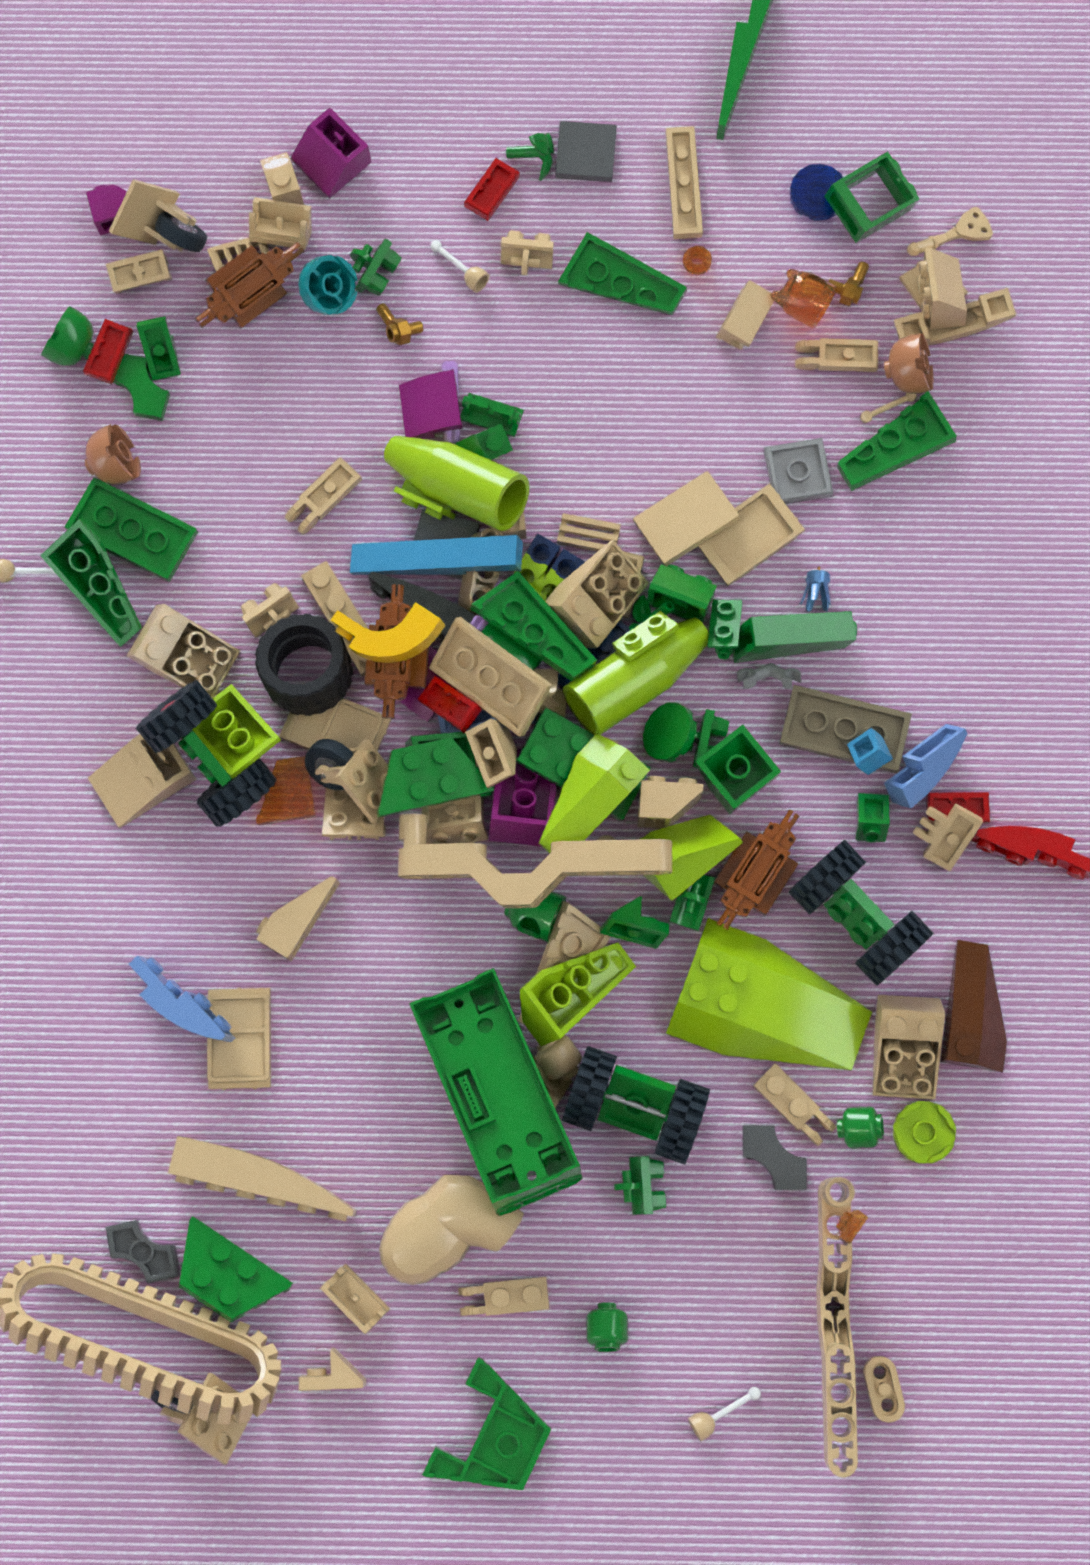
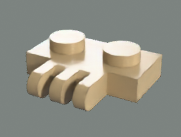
[913,803,983,871]

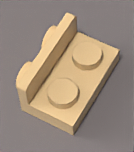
[422,795,488,844]

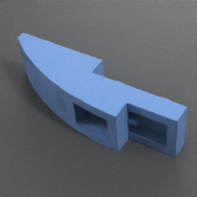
[129,955,235,1042]

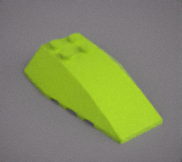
[666,918,872,1070]

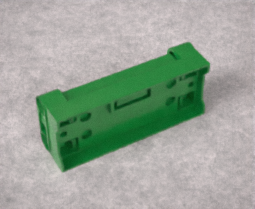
[409,968,583,1216]

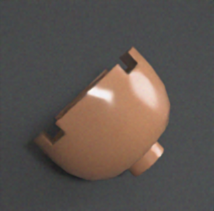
[884,333,934,394]
[85,424,141,485]

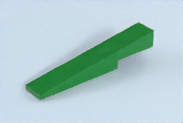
[716,0,773,140]

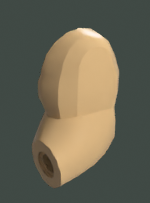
[379,1175,524,1285]

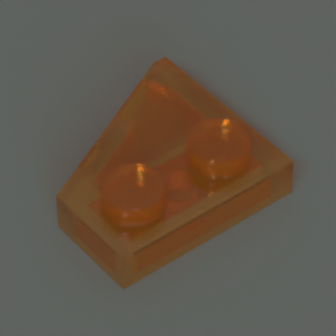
[256,756,316,826]

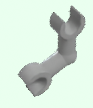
[737,663,802,689]

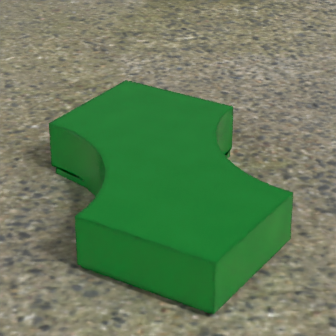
[113,354,170,421]

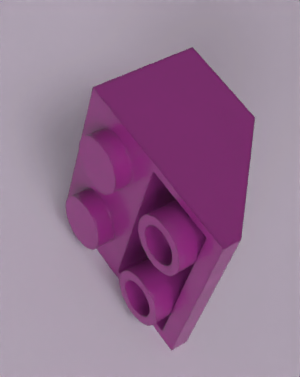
[291,107,372,199]

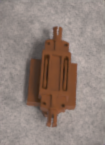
[195,242,305,328]
[364,584,429,719]
[714,810,800,930]

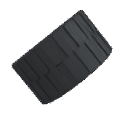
[255,614,353,716]

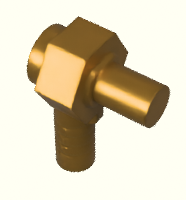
[825,261,869,306]
[376,303,423,345]

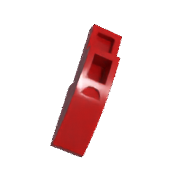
[971,826,1090,880]

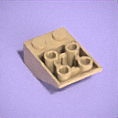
[545,540,649,648]
[126,604,240,699]
[88,734,197,828]
[872,995,945,1099]

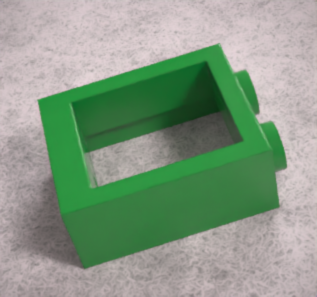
[824,151,919,243]

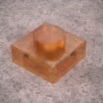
[835,1209,868,1244]

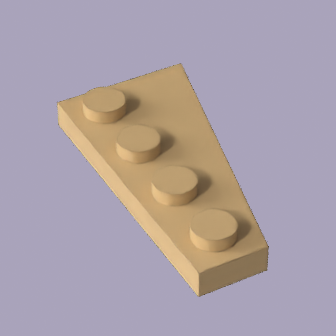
[518,901,611,1026]

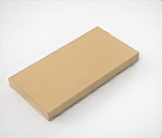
[429,617,553,737]

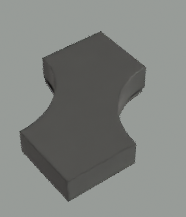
[742,1125,807,1190]
[105,1220,180,1283]

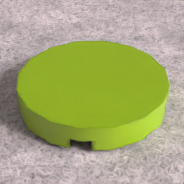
[893,1101,956,1164]

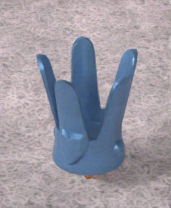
[800,566,831,612]

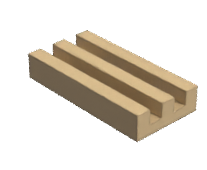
[557,513,621,552]

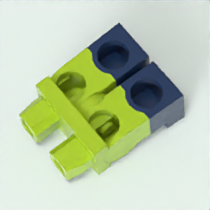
[514,533,585,601]

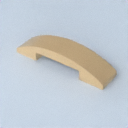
[894,288,1016,346]

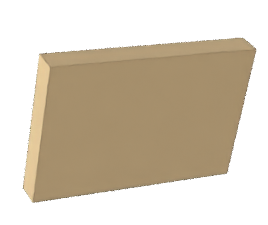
[633,471,740,566]

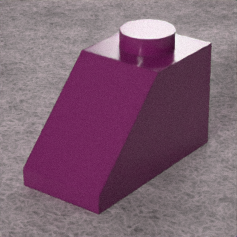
[86,184,127,236]

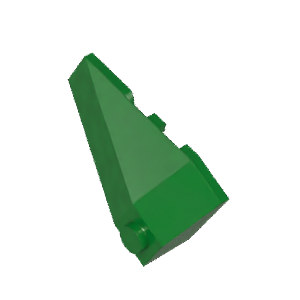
[40,518,142,647]

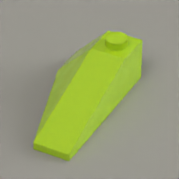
[539,733,650,854]
[520,942,636,1046]

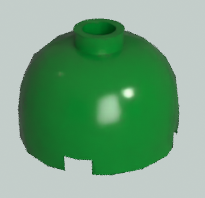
[41,306,94,366]

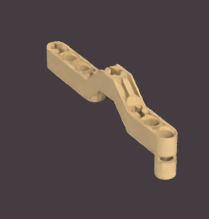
[398,814,672,908]
[816,1177,858,1478]

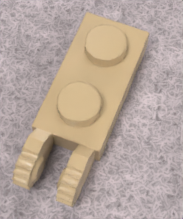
[795,338,878,372]
[285,457,362,535]
[753,1063,837,1146]
[458,1276,550,1316]

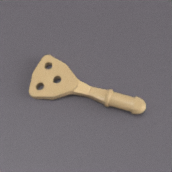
[907,207,993,256]

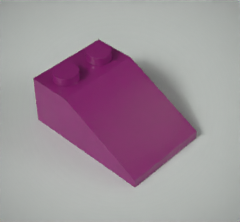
[488,749,557,847]

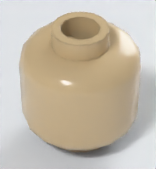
[535,1035,582,1081]

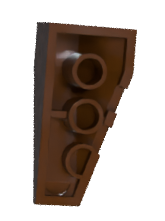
[940,940,1007,1073]

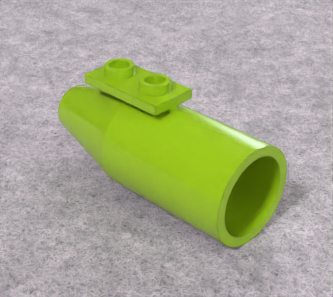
[384,436,530,531]
[563,611,709,735]

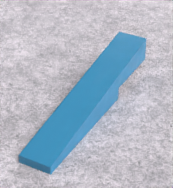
[350,535,523,575]

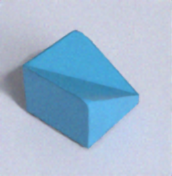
[847,728,893,775]

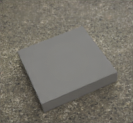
[763,438,833,504]

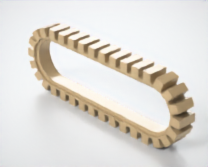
[0,1253,281,1425]

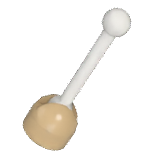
[430,240,490,293]
[0,559,57,583]
[688,1387,761,1441]

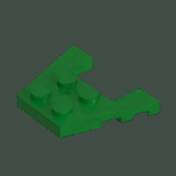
[422,1356,551,1490]

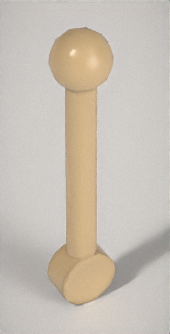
[860,393,917,423]

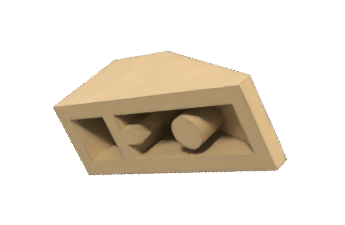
[256,876,340,962]

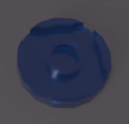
[789,164,843,221]

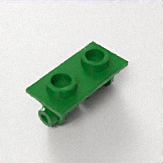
[461,393,524,437]
[708,599,743,660]

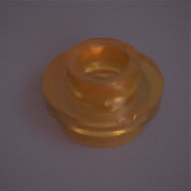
[683,246,712,275]

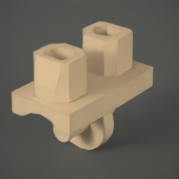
[501,230,554,276]
[241,583,300,638]

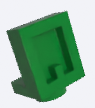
[855,793,890,843]

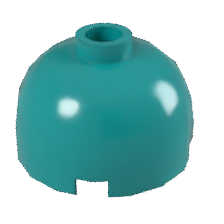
[298,255,357,315]

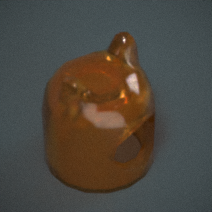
[770,269,837,329]

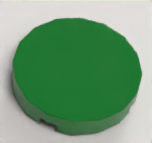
[643,702,697,763]

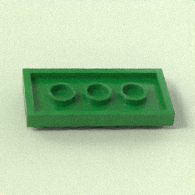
[65,477,198,583]
[516,708,651,821]

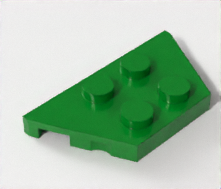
[377,737,494,818]
[179,1216,293,1322]

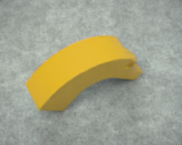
[331,602,446,663]

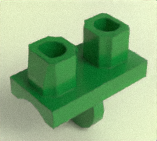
[350,238,402,296]
[688,709,729,768]
[669,875,715,931]
[614,1156,666,1215]

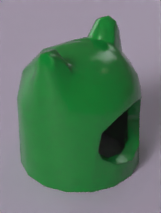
[504,891,567,943]

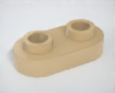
[863,1356,905,1423]

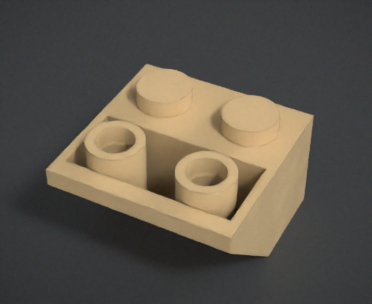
[918,248,967,330]
[637,776,704,829]

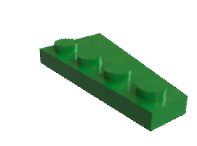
[558,232,687,315]
[837,391,957,491]
[470,571,597,681]

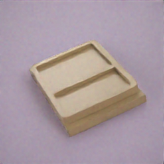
[698,483,805,586]
[279,683,391,751]
[207,987,271,1090]

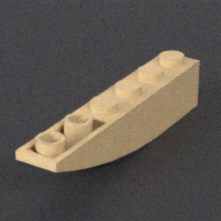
[168,1136,357,1221]

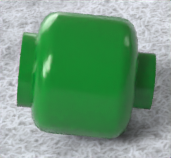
[837,1106,884,1149]
[586,1302,628,1352]

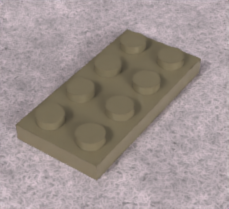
[779,685,912,773]

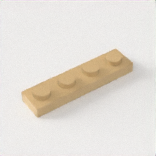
[665,126,703,239]
[301,561,368,677]

